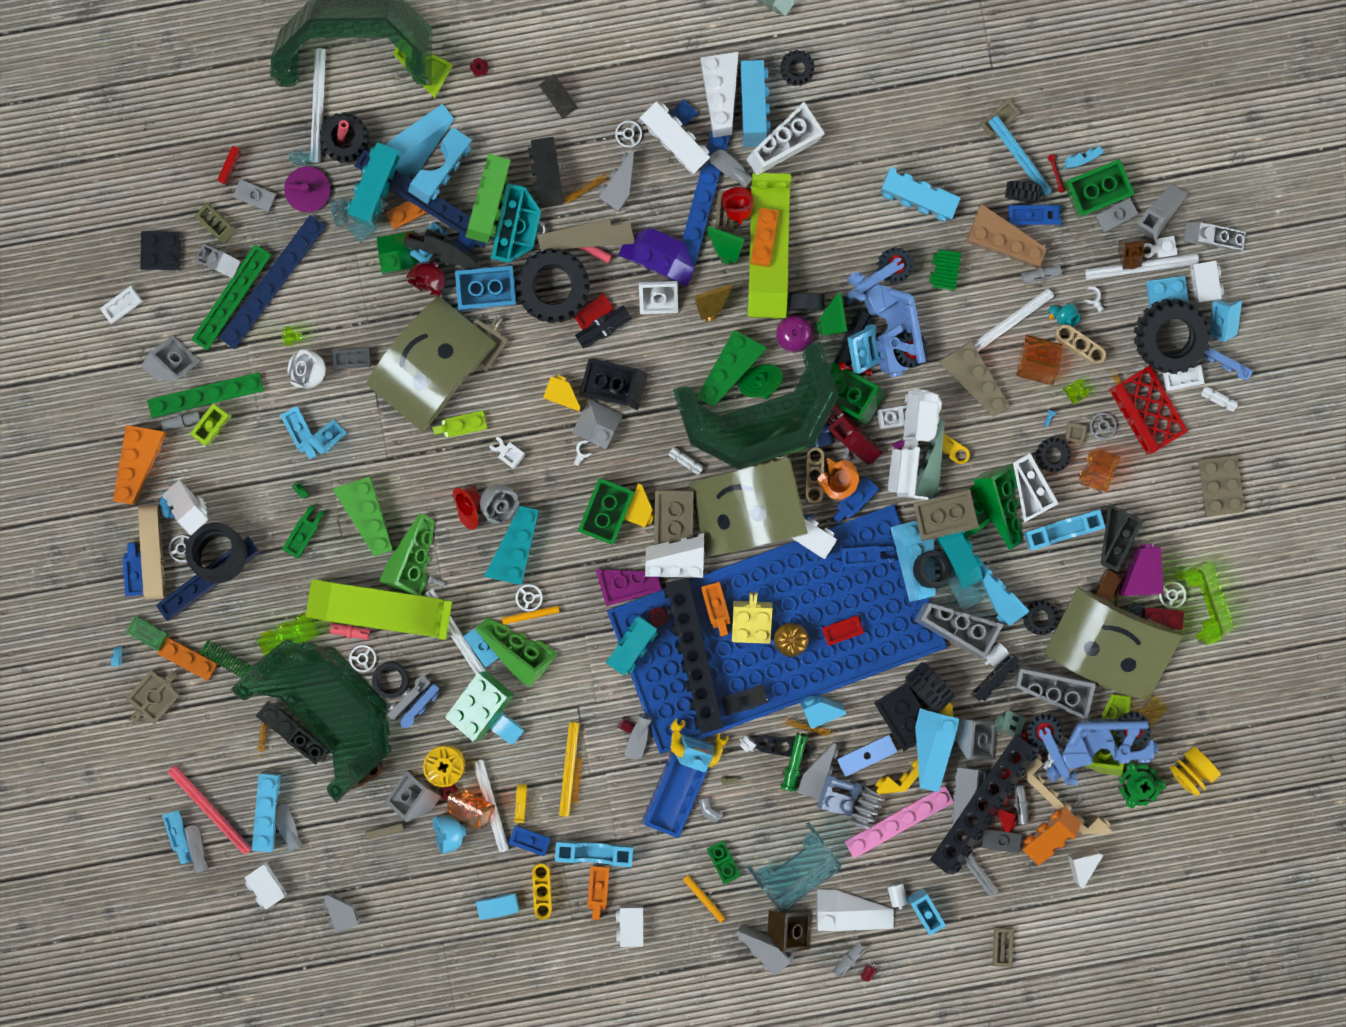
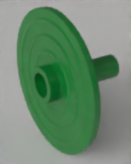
[738,364,783,399]

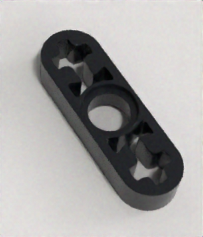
[756,735,811,759]

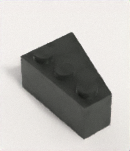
[528,136,564,208]
[1100,504,1144,573]

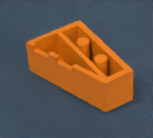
[1022,806,1081,866]

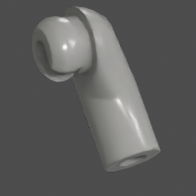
[699,797,723,822]

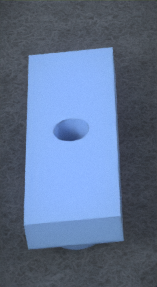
[837,734,897,777]

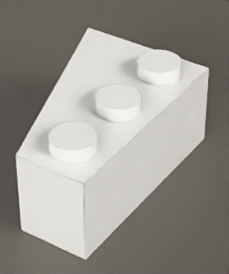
[1013,452,1058,522]
[162,480,208,535]
[645,533,704,578]

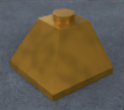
[694,284,732,322]

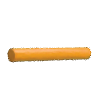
[502,605,560,625]
[682,875,726,923]

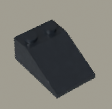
[579,358,648,410]

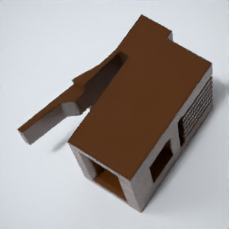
[1093,570,1124,607]

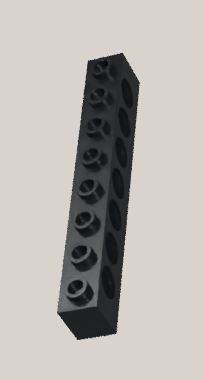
[663,577,723,733]
[930,734,1040,875]

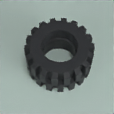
[319,112,370,163]
[905,662,955,713]

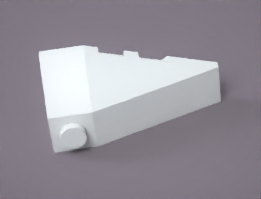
[817,889,894,931]

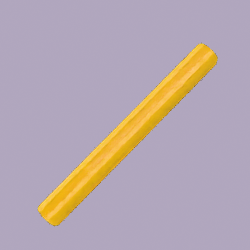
[559,722,579,817]

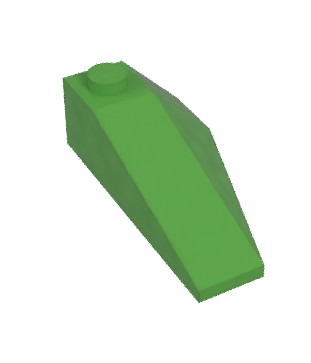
[379,513,435,596]
[475,618,558,687]

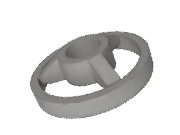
[1089,413,1117,440]

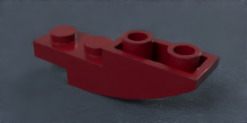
[816,398,883,465]

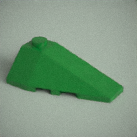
[973,464,1022,550]

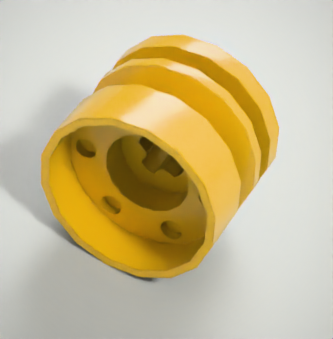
[423,744,466,787]
[1169,746,1221,797]

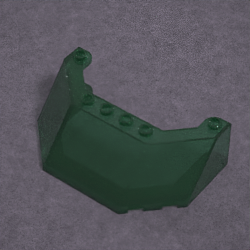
[270,0,432,87]
[672,341,839,470]
[230,639,391,803]

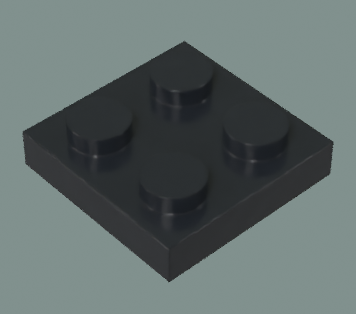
[140,231,181,271]

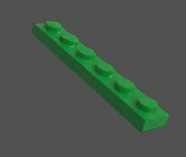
[191,244,272,351]
[147,372,264,419]

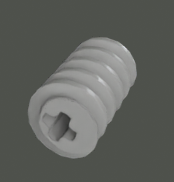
[848,787,885,829]

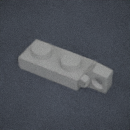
[387,675,431,720]

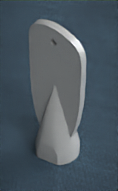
[709,150,752,188]
[625,714,652,759]
[275,804,303,852]
[185,825,208,873]

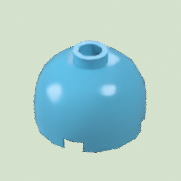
[433,815,466,854]

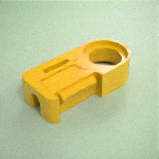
[942,433,970,464]
[514,784,527,823]

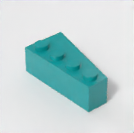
[346,142,401,229]
[484,506,540,585]

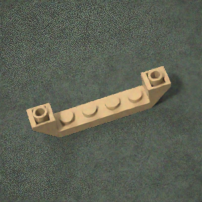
[1025,753,1112,834]

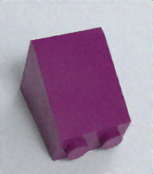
[1119,544,1164,596]

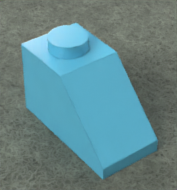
[800,695,846,729]

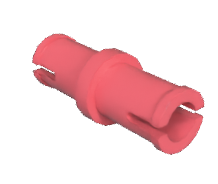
[330,622,370,640]

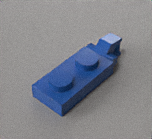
[832,476,879,523]
[122,542,143,596]

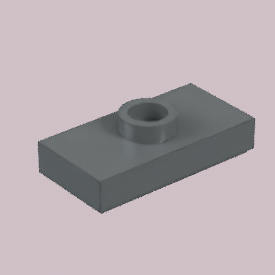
[332,347,372,370]
[981,829,1022,853]

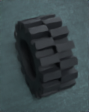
[780,50,815,87]
[1005,181,1041,203]
[1036,438,1072,472]
[1022,600,1059,635]

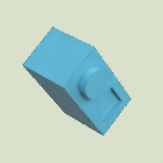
[907,888,946,936]

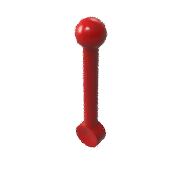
[1048,154,1065,193]
[838,362,873,376]

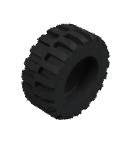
[516,248,590,323]
[1134,298,1212,374]

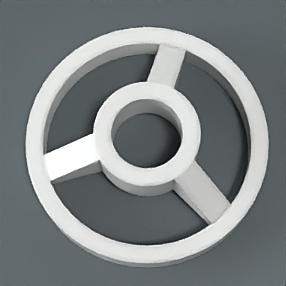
[615,121,642,148]
[169,535,189,562]
[1159,582,1186,608]
[516,584,542,611]
[349,645,377,672]

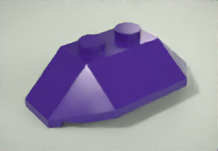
[618,228,695,287]

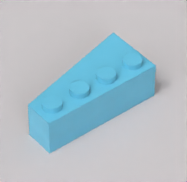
[740,60,770,147]

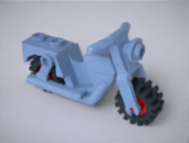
[845,247,929,377]
[1028,711,1158,786]

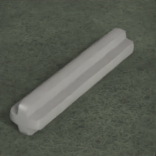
[963,855,998,897]

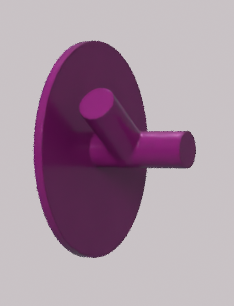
[284,166,330,213]

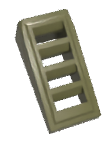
[195,202,237,244]

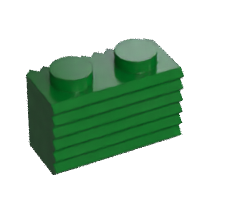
[929,249,961,292]

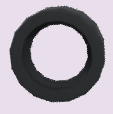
[788,293,825,311]
[913,550,952,588]
[372,662,409,699]

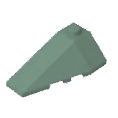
[915,418,944,499]

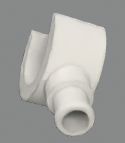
[1084,287,1104,312]
[573,440,592,466]

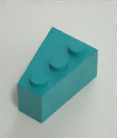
[936,531,983,590]
[605,615,658,676]

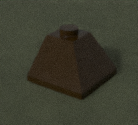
[768,909,811,952]

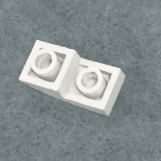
[877,405,907,429]

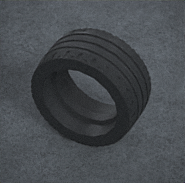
[185,522,247,583]

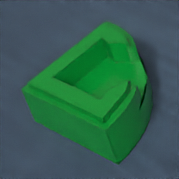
[292,481,310,499]

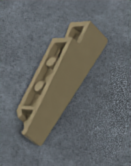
[537,218,634,250]

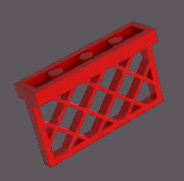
[1108,365,1188,455]

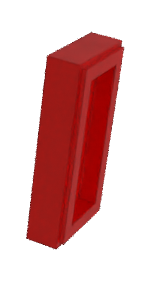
[217,146,242,186]
[574,293,614,330]
[822,615,864,646]

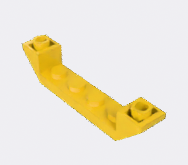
[875,703,953,794]

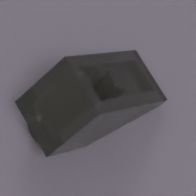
[539,74,578,119]
[721,684,768,716]

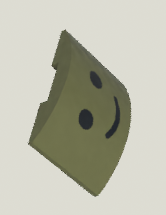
[366,296,496,433]
[689,458,808,557]
[1044,587,1183,700]

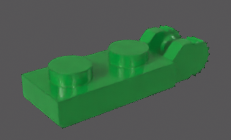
[282,504,325,559]

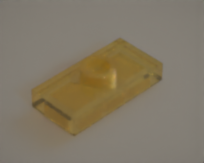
[1139,695,1169,728]

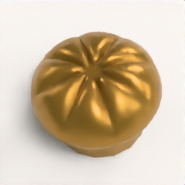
[774,622,809,657]

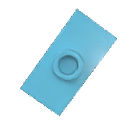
[463,628,499,668]

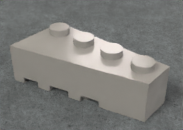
[1014,665,1096,719]

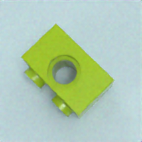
[190,403,232,446]

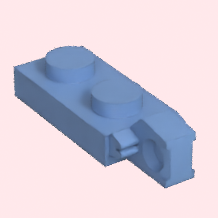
[1204,348,1253,381]

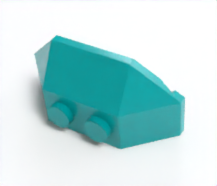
[491,183,541,263]

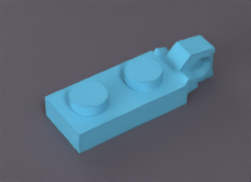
[280,406,317,460]
[162,810,193,864]

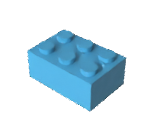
[455,266,517,311]

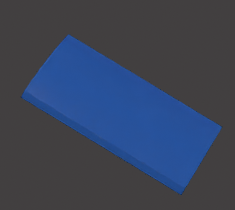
[641,752,708,838]

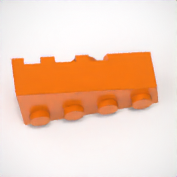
[113,425,168,505]

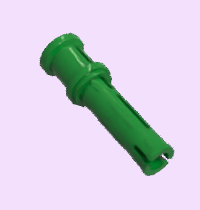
[780,732,808,792]

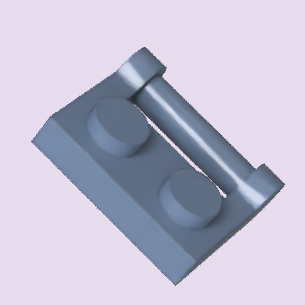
[817,775,862,816]

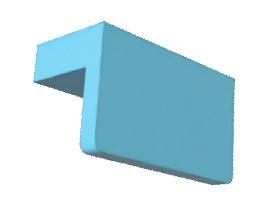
[1209,299,1242,342]

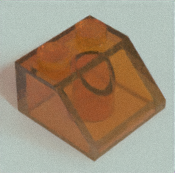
[1016,335,1063,386]
[1079,449,1121,493]
[447,789,496,829]

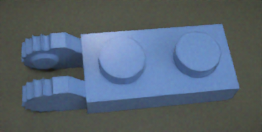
[400,682,440,728]

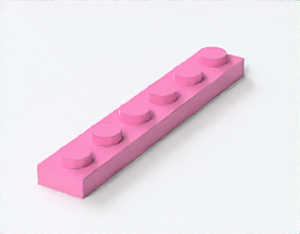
[844,785,954,858]

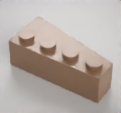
[966,204,1047,268]

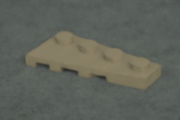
[938,341,1010,417]

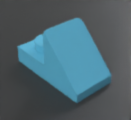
[308,419,347,455]

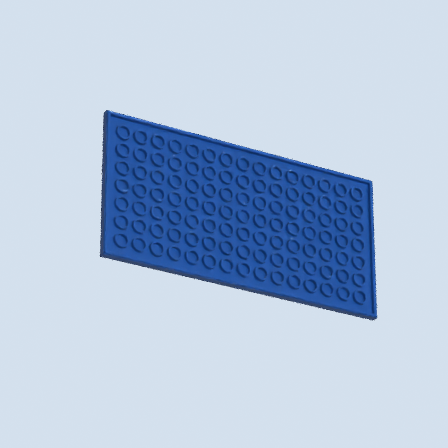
[607,504,947,754]

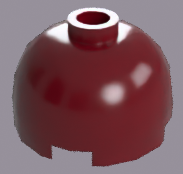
[406,261,445,297]

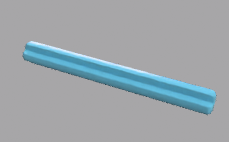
[989,116,1052,196]

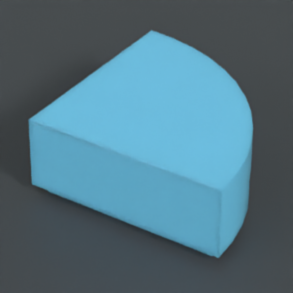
[111,646,122,666]

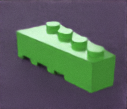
[466,153,511,243]
[333,477,394,556]

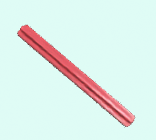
[168,766,252,855]

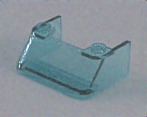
[747,822,841,910]

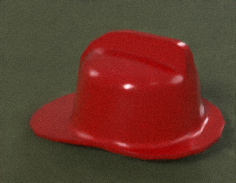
[722,187,754,225]
[453,486,481,530]

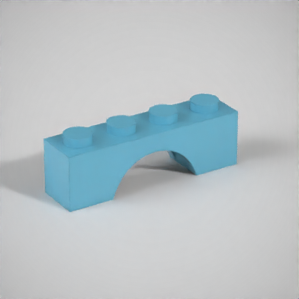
[408,127,472,204]
[1023,509,1105,551]
[252,772,281,852]
[555,840,633,867]

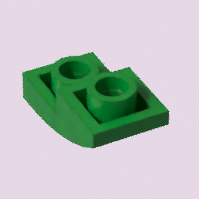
[707,840,741,885]

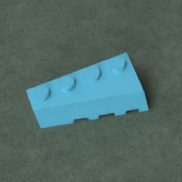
[879,167,960,222]
[890,521,935,602]

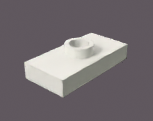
[100,286,143,324]
[1162,365,1205,391]

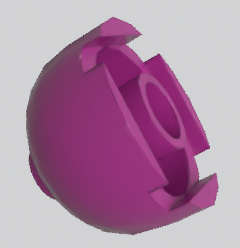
[775,315,814,353]

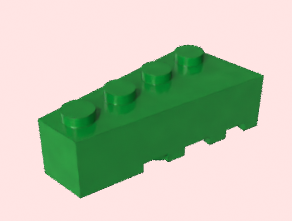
[697,330,767,407]

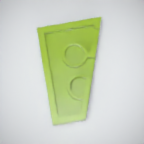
[393,37,453,99]

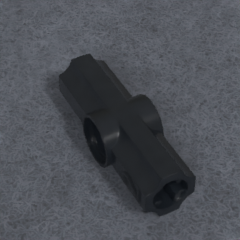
[575,305,632,349]
[834,310,873,366]

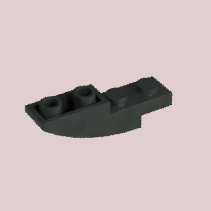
[403,229,479,270]
[256,701,328,765]

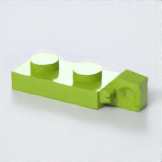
[433,410,487,438]

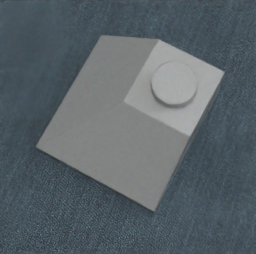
[141,335,200,382]
[572,399,623,449]
[955,718,997,759]
[385,771,441,822]

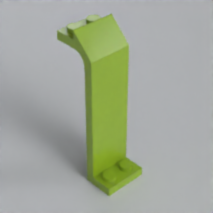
[747,173,791,319]
[305,579,452,640]

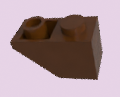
[1118,237,1144,270]

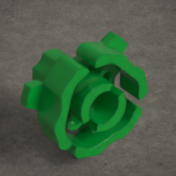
[1118,762,1166,809]

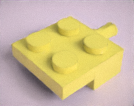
[732,592,772,644]

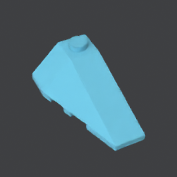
[385,104,454,178]
[974,554,1029,626]
[915,708,959,792]

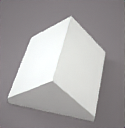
[639,281,678,314]
[1068,849,1103,888]

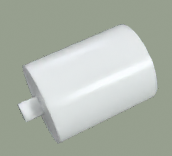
[985,642,1010,668]
[887,883,908,909]

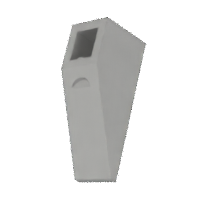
[598,150,634,213]
[1137,184,1188,241]
[1184,222,1246,251]
[797,742,839,799]
[952,767,987,825]
[736,925,794,976]

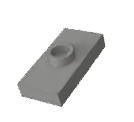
[233,179,276,212]
[1095,197,1138,233]

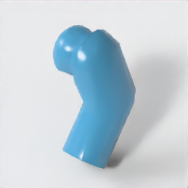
[159,491,174,519]

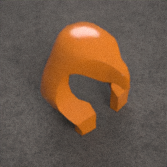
[817,457,859,499]

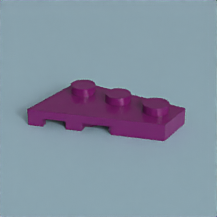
[596,569,661,606]

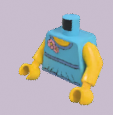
[670,718,729,772]

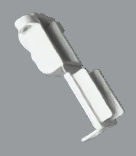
[888,389,942,500]

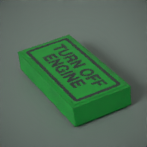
[126,616,169,651]

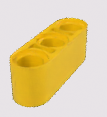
[532,862,552,920]

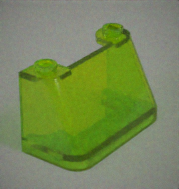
[1174,561,1233,645]

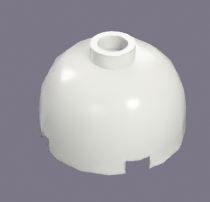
[287,350,326,389]

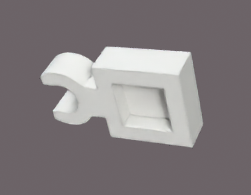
[1143,236,1177,259]
[489,437,526,469]

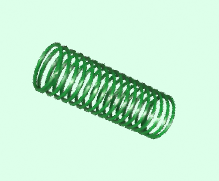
[200,639,252,680]

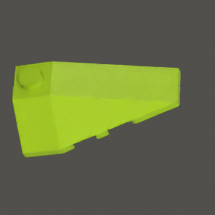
[1085,694,1131,776]

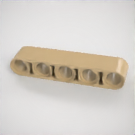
[138,505,166,600]

